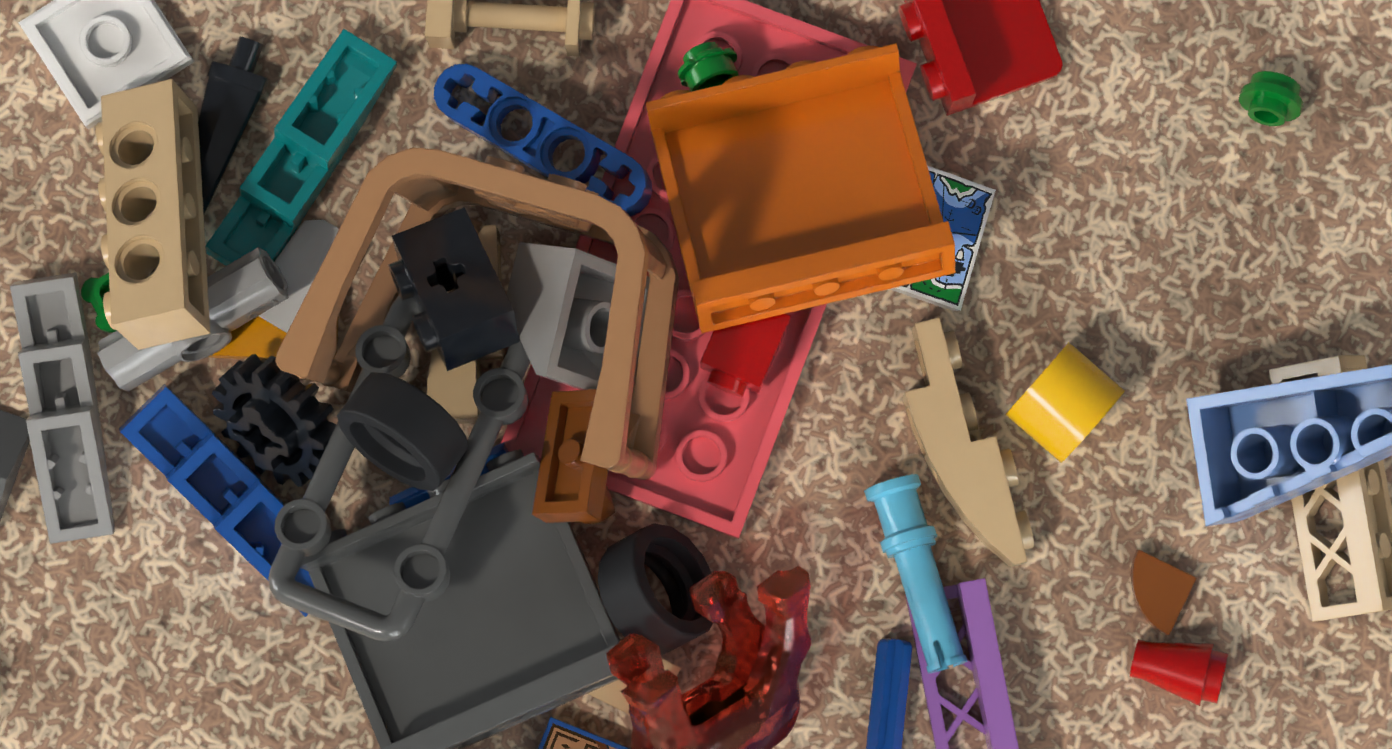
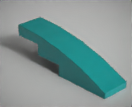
[205,29,397,266]

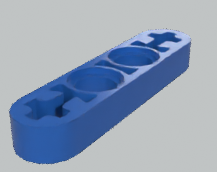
[434,64,652,217]

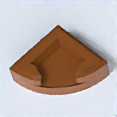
[1130,550,1197,636]

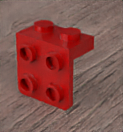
[898,0,1063,116]

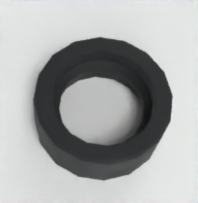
[337,372,468,491]
[598,523,718,655]

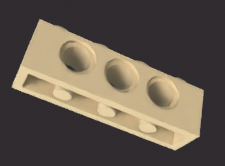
[96,79,210,350]

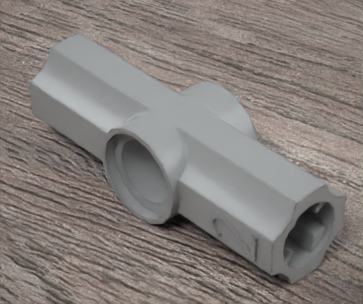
[97,247,289,392]

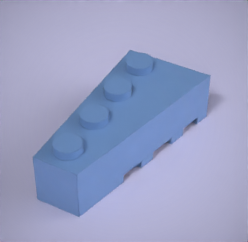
[1186,364,1392,527]

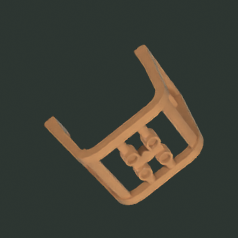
[275,147,679,480]

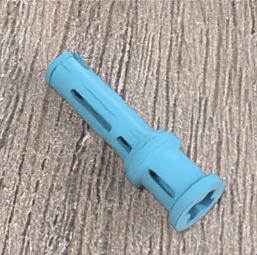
[864,474,968,673]

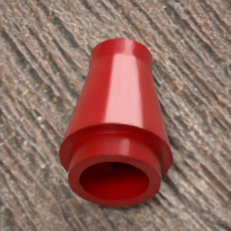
[1130,639,1228,706]

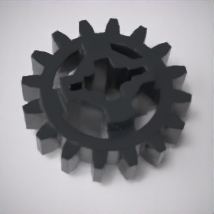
[212,354,336,487]

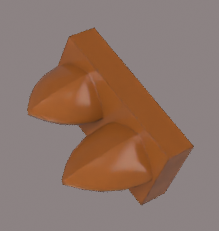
[532,389,615,524]

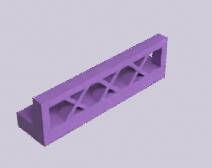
[905,578,1019,749]

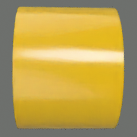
[1005,342,1125,463]

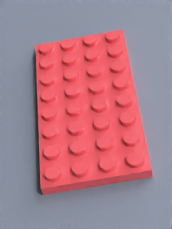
[501,0,917,539]

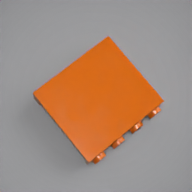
[646,43,955,334]

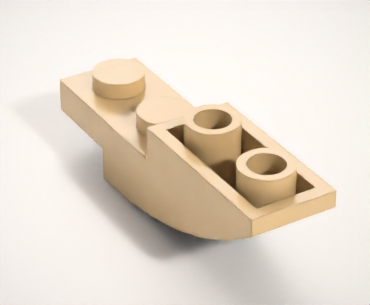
[902,317,1034,567]

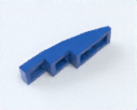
[119,384,315,617]

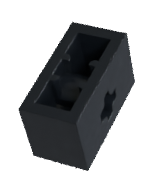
[388,207,520,371]

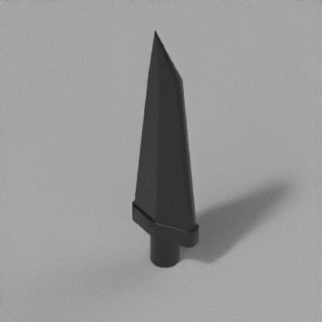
[198,36,269,215]

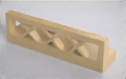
[1269,355,1392,622]

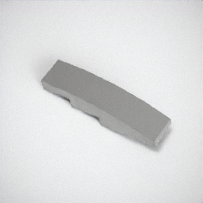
[10,272,115,544]

